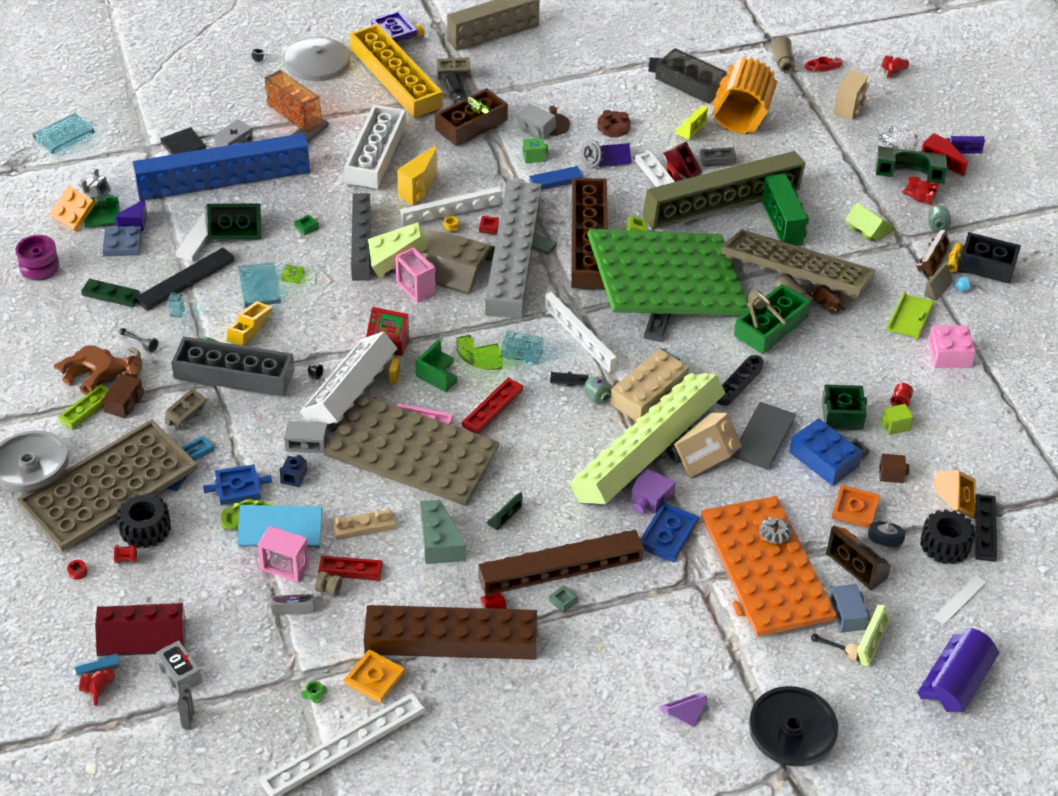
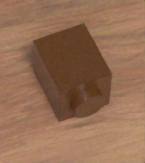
[879,454,909,483]

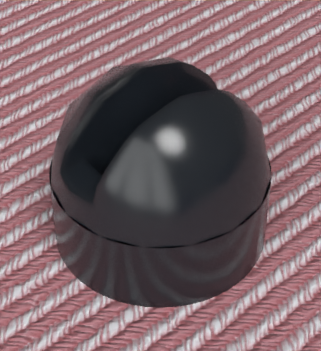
[251,48,265,62]
[307,363,324,379]

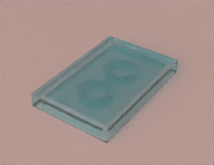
[32,113,95,154]
[238,262,281,308]

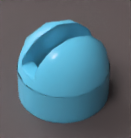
[955,276,970,292]

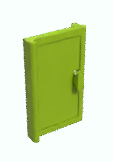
[887,292,934,340]

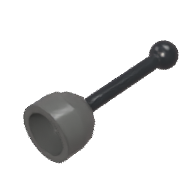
[119,328,159,353]

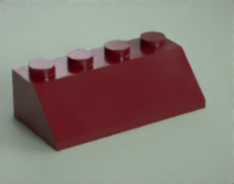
[95,603,186,657]

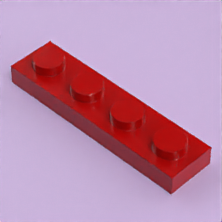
[462,377,523,434]

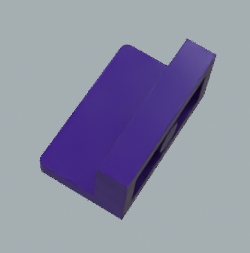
[947,136,985,154]
[598,143,631,166]

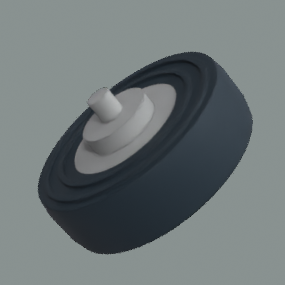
[868,521,905,547]

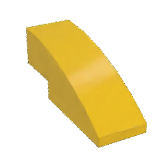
[226,301,273,346]

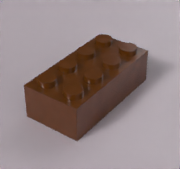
[435,88,508,146]

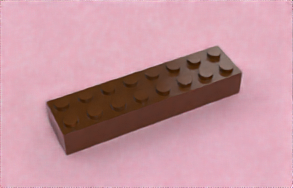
[571,178,608,289]
[364,605,537,660]

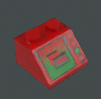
[366,307,409,356]

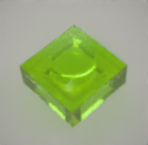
[467,96,490,114]

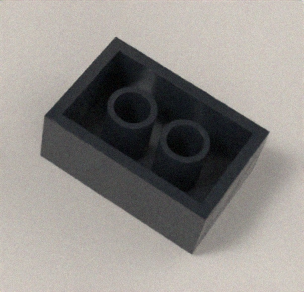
[957,232,1021,283]

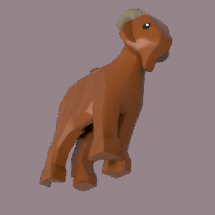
[54,345,142,395]

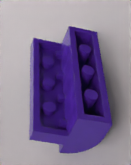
[917,628,1000,712]

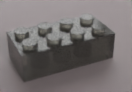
[655,48,727,104]

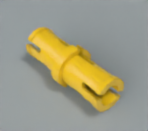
[947,242,964,273]

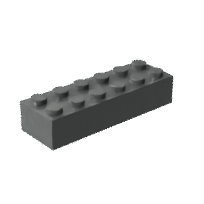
[171,336,294,396]

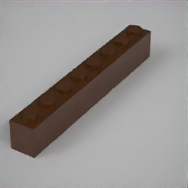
[478,530,644,596]

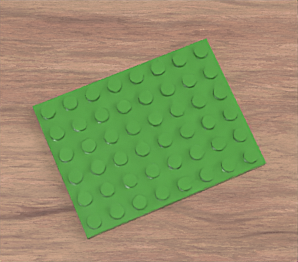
[588,229,749,315]

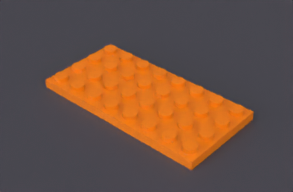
[701,496,837,637]

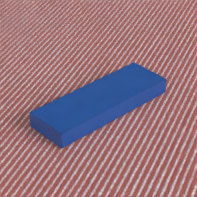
[529,166,583,190]

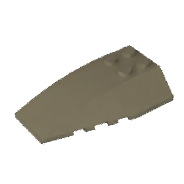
[392,229,495,295]

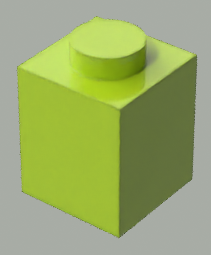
[881,404,913,435]

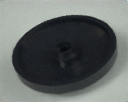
[749,686,838,766]

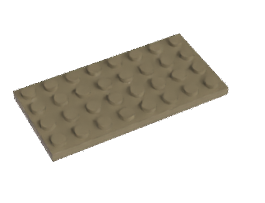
[721,229,876,296]
[323,394,499,506]
[17,419,198,552]

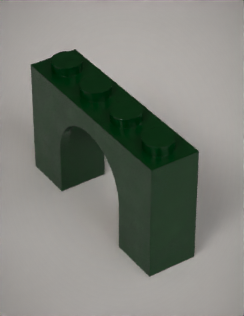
[876,146,947,184]

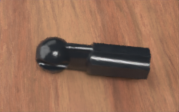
[445,73,467,104]

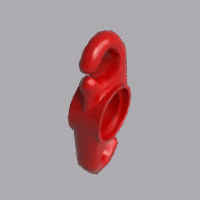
[805,56,843,72]

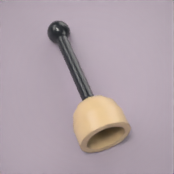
[811,634,859,662]

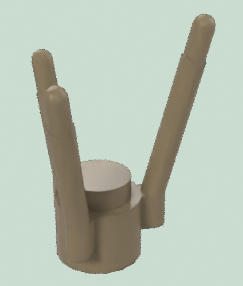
[747,290,787,328]

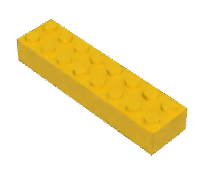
[350,24,443,118]

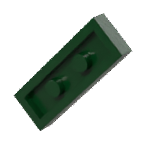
[81,279,140,307]

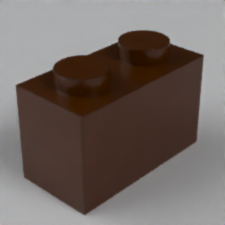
[102,374,144,418]

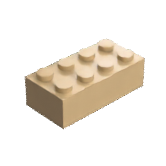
[610,349,689,421]

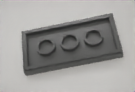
[732,402,796,470]

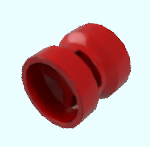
[890,383,914,407]

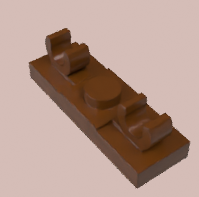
[916,230,951,276]

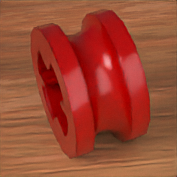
[67,559,88,580]

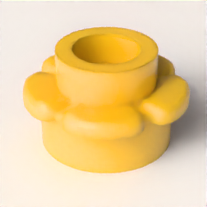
[443,216,460,232]

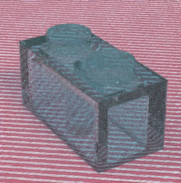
[168,292,186,318]

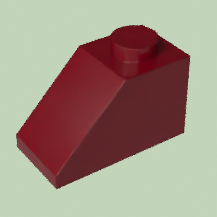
[664,141,702,179]

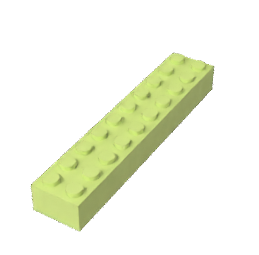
[570,373,726,504]

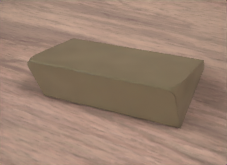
[925,263,953,301]

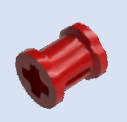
[114,544,137,563]

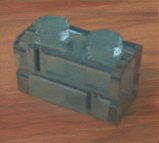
[501,330,544,364]

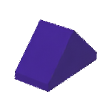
[114,200,147,231]

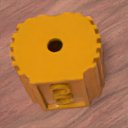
[712,57,778,135]

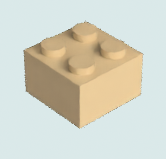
[834,70,869,120]

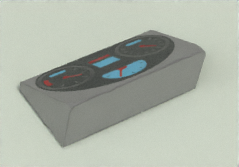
[271,594,314,615]

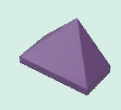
[660,692,708,727]

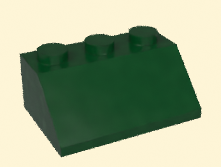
[205,203,261,240]

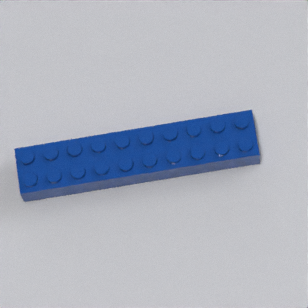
[132,133,310,201]

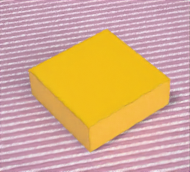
[389,357,400,385]

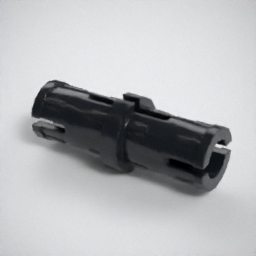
[550,371,589,386]

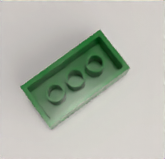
[762,173,809,246]
[734,284,811,354]

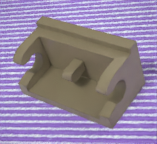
[437,57,471,79]
[165,388,207,430]

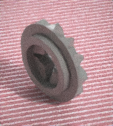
[581,140,603,167]
[759,517,792,544]

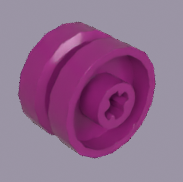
[15,235,60,280]

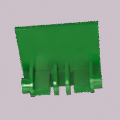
[84,195,120,227]

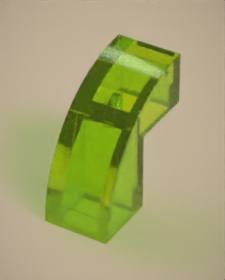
[456,335,503,370]

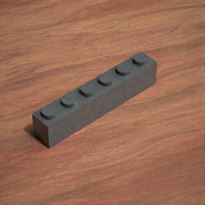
[351,193,371,281]

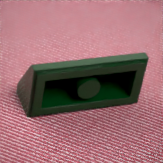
[486,492,523,530]

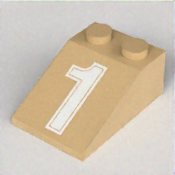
[674,413,742,478]

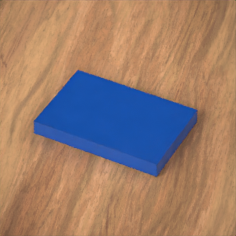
[640,502,700,562]

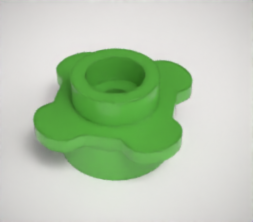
[301,681,327,703]

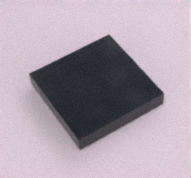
[160,127,206,155]

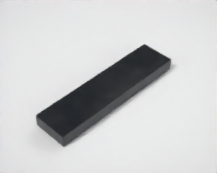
[975,494,997,562]

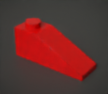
[921,133,968,177]

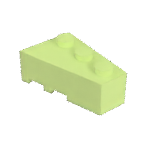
[368,223,428,279]

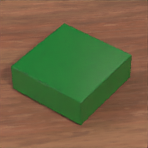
[294,215,319,235]

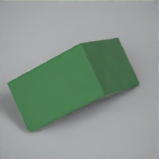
[415,340,457,392]

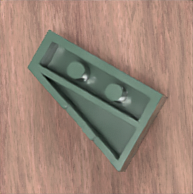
[420,500,466,564]

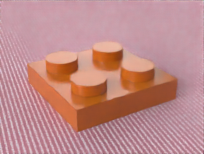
[831,485,880,528]

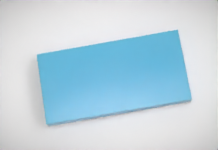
[237,505,322,547]

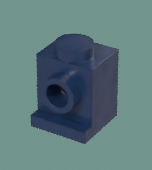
[279,455,308,487]

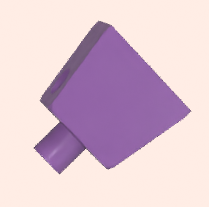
[631,468,676,514]

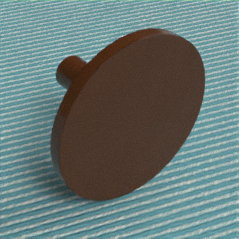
[549,105,570,136]

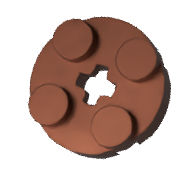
[597,110,631,137]

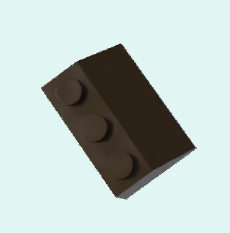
[826,526,891,591]

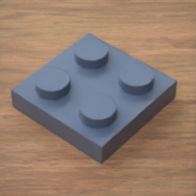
[102,226,142,256]

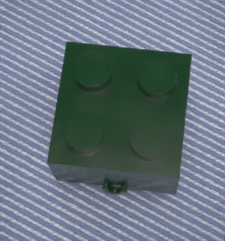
[822,384,867,429]

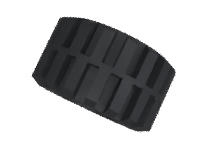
[116,493,171,548]
[920,509,975,564]

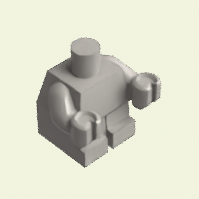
[77,168,111,200]

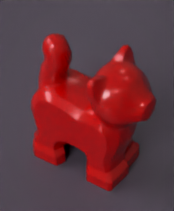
[902,176,939,205]

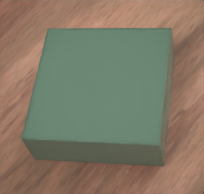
[549,585,578,613]

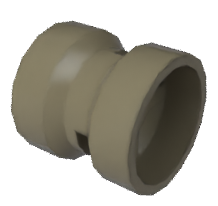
[315,571,343,597]

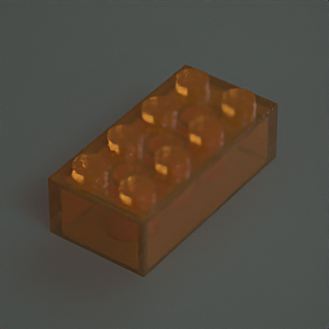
[264,70,323,133]

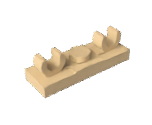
[332,507,396,540]

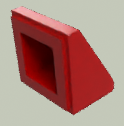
[666,162,683,182]
[480,593,507,609]

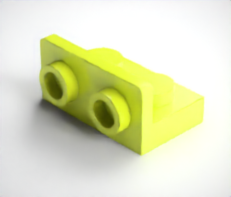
[676,105,708,140]

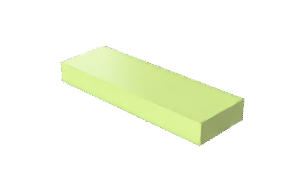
[857,605,890,666]

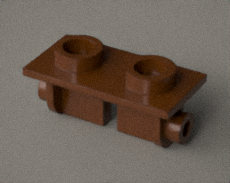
[809,285,845,315]

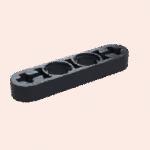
[717,355,764,406]

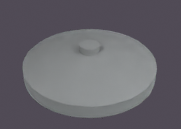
[285,37,349,81]
[0,430,69,492]

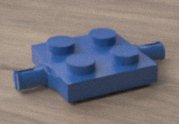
[203,464,272,505]

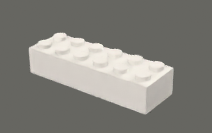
[344,105,406,189]
[300,331,397,425]

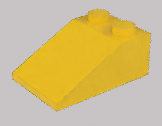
[397,146,437,205]

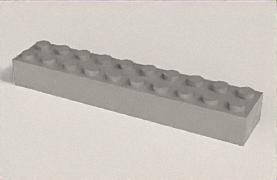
[485,181,541,319]

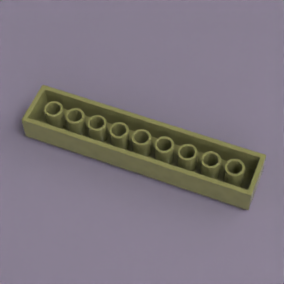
[642,151,806,229]

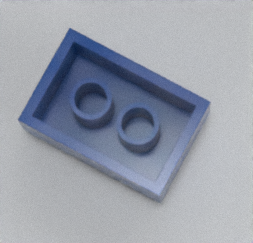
[789,418,862,486]

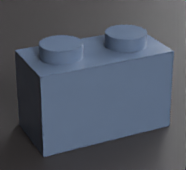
[830,584,870,633]

